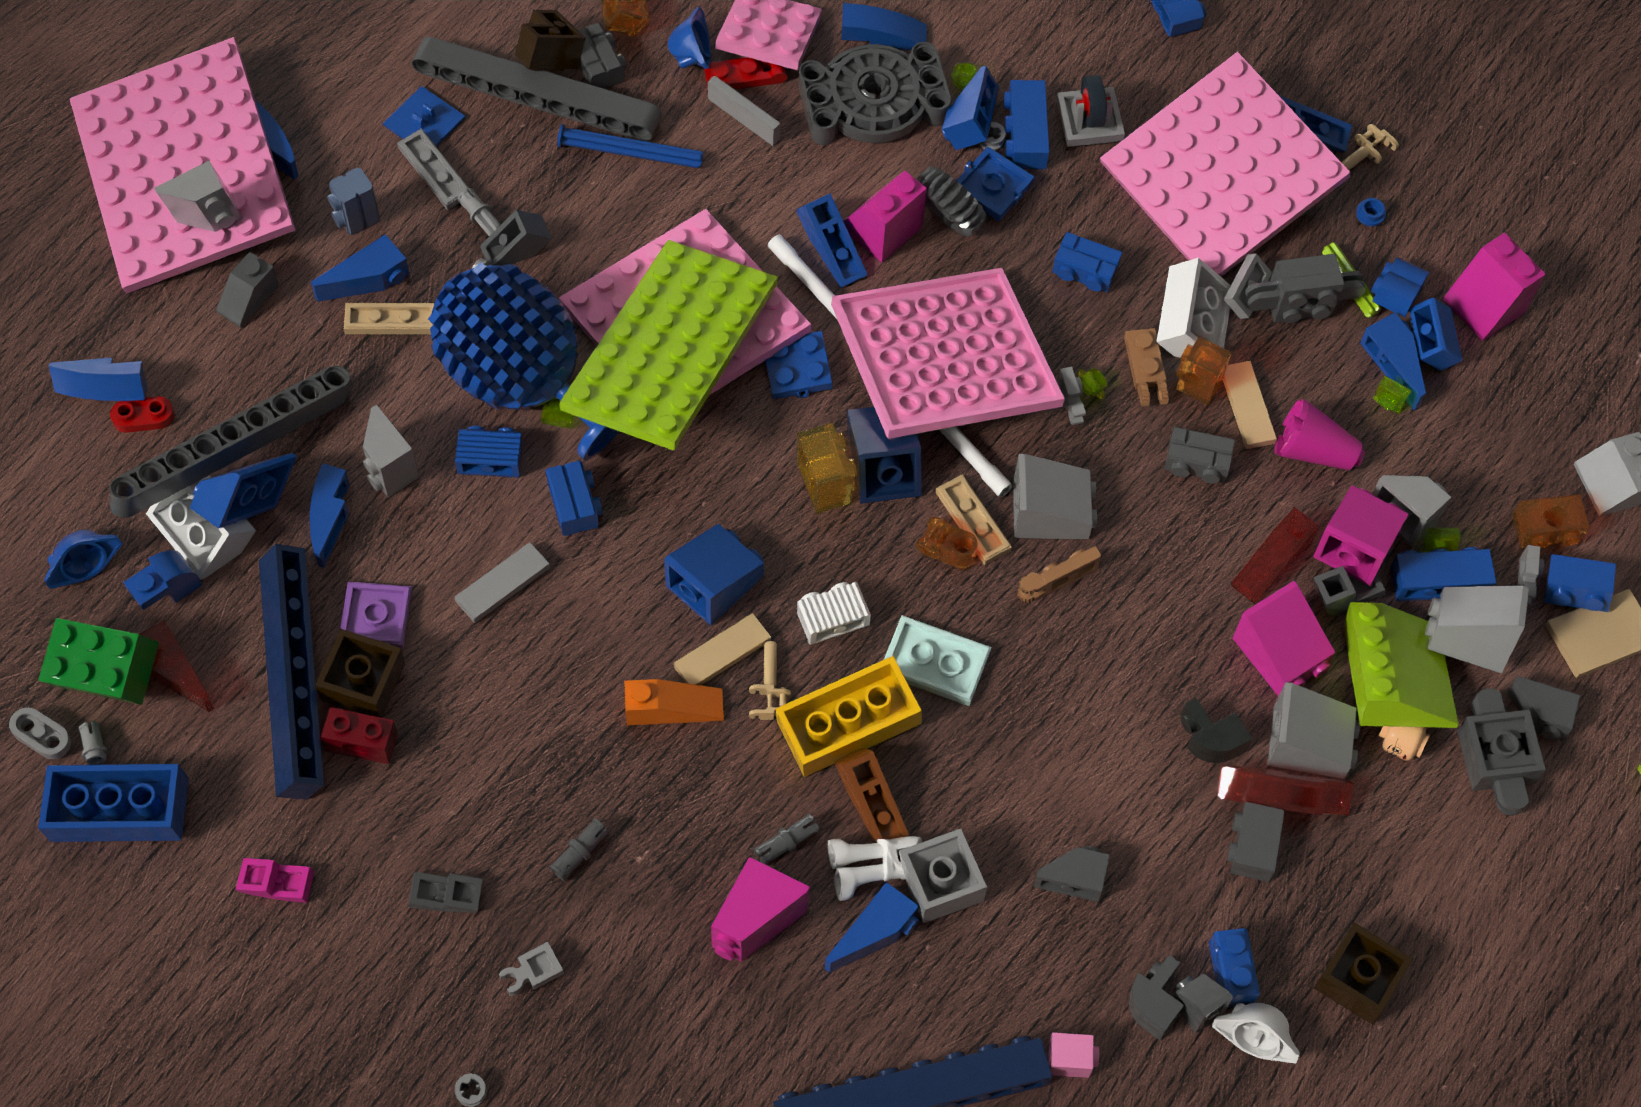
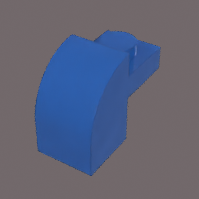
[123,550,202,610]

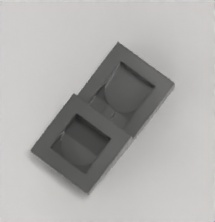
[408,871,483,913]

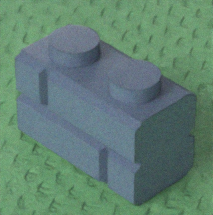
[327,167,380,235]

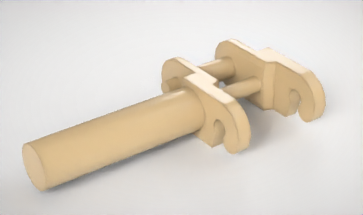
[1341,124,1399,170]
[749,641,791,720]

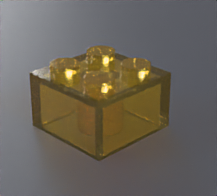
[796,422,857,514]

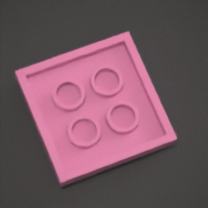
[715,0,822,70]

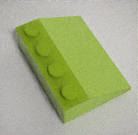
[1343,602,1459,728]

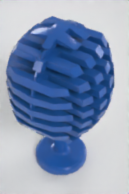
[428,262,620,461]

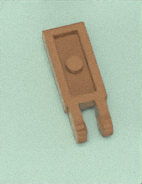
[1124,328,1169,407]
[1017,546,1101,603]

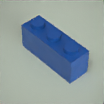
[1003,80,1049,169]
[1390,547,1496,601]

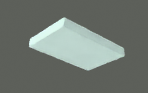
[884,615,991,706]

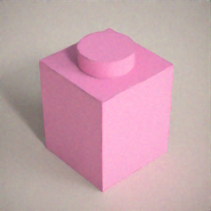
[1048,1033,1099,1078]

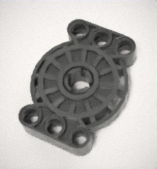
[799,42,951,145]

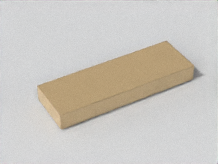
[344,303,435,335]
[1220,361,1277,449]
[936,474,1012,565]
[674,613,771,685]

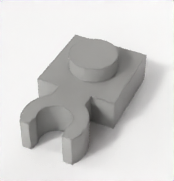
[1057,367,1086,425]
[1517,545,1544,605]
[499,942,564,996]

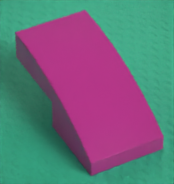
[235,858,315,903]

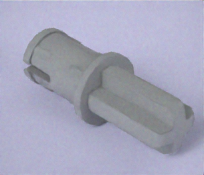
[457,188,501,236]

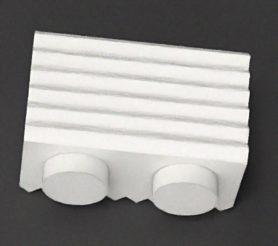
[797,582,871,645]

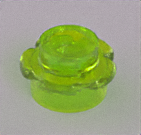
[951,62,978,89]

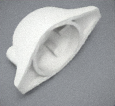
[1212,1003,1300,1064]

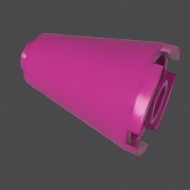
[1274,399,1365,470]

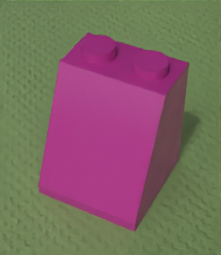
[843,170,927,263]
[1443,232,1546,341]
[1313,485,1409,586]
[1232,581,1335,697]
[711,857,810,962]

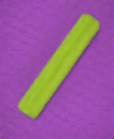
[1322,242,1381,318]

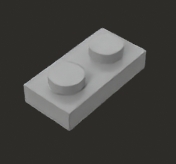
[1224,253,1272,319]

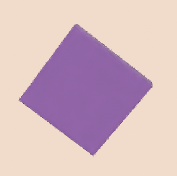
[340,582,412,649]

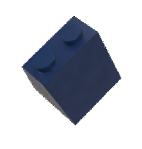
[847,407,922,504]

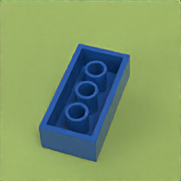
[38,764,189,842]

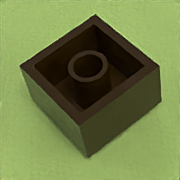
[315,629,405,718]
[1314,922,1413,1025]

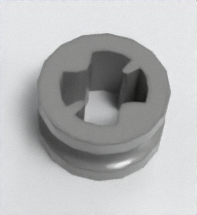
[979,122,1006,151]
[455,1073,487,1107]

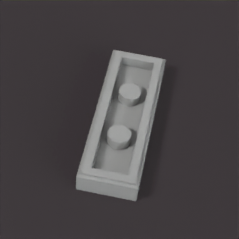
[708,76,780,146]
[397,128,469,211]
[454,542,550,623]

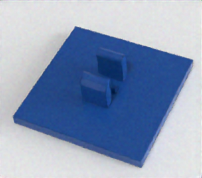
[383,86,465,147]

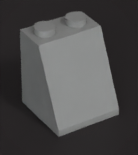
[1013,454,1097,539]
[1425,586,1529,673]
[1267,682,1360,779]

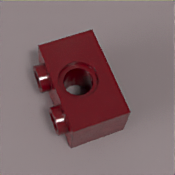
[321,707,398,764]

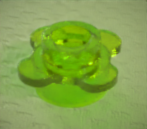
[1077,368,1107,399]

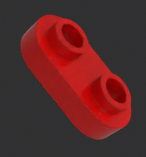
[110,396,175,433]

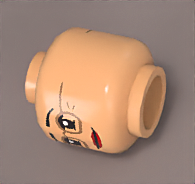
[1379,726,1430,761]

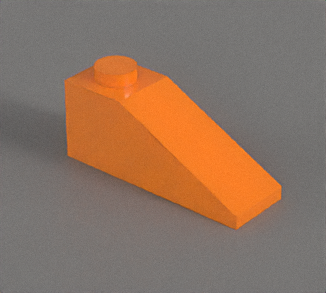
[624,679,724,725]

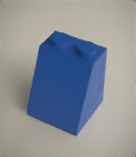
[664,523,764,626]

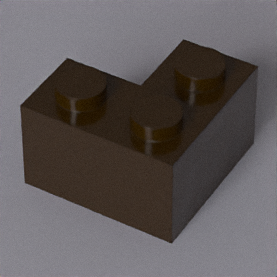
[514,10,586,71]

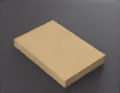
[1545,589,1641,679]

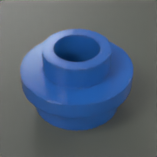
[1356,198,1386,227]

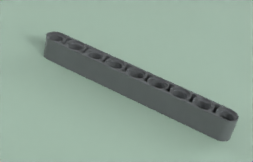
[411,37,662,141]
[110,366,350,518]

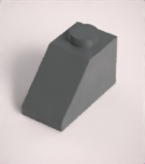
[480,210,552,266]
[216,252,279,328]
[1507,676,1580,741]
[1033,846,1109,902]
[1173,973,1233,1034]

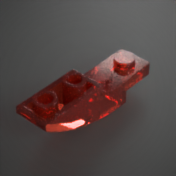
[1216,764,1354,816]

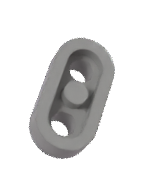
[9,707,71,759]

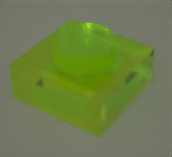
[1373,376,1411,414]
[541,397,575,429]
[1422,528,1461,553]

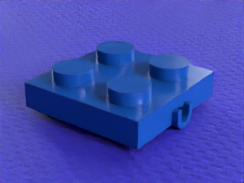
[957,146,1035,222]
[766,331,833,399]

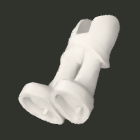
[828,836,922,901]

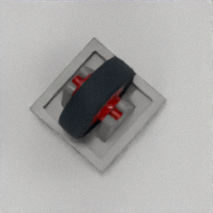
[1056,75,1125,147]

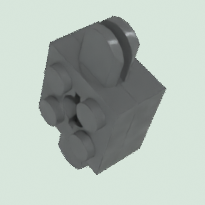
[1245,254,1366,323]
[1457,688,1546,816]

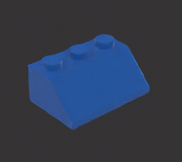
[190,453,297,529]

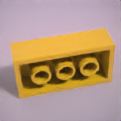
[775,656,922,777]

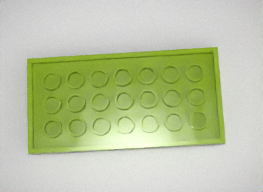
[560,240,778,451]

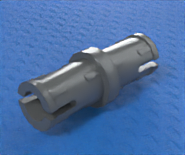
[753,813,820,865]
[549,818,610,882]

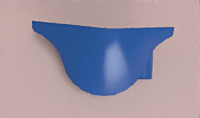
[668,6,712,69]
[44,529,123,589]

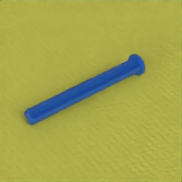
[557,124,703,168]

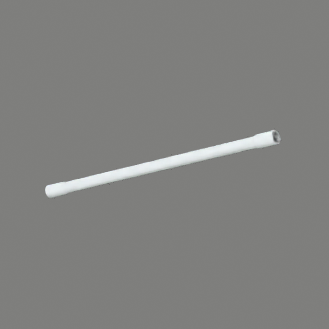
[768,234,1013,497]

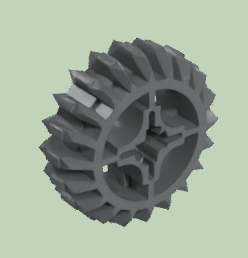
[917,166,986,237]

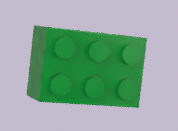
[38,618,159,705]

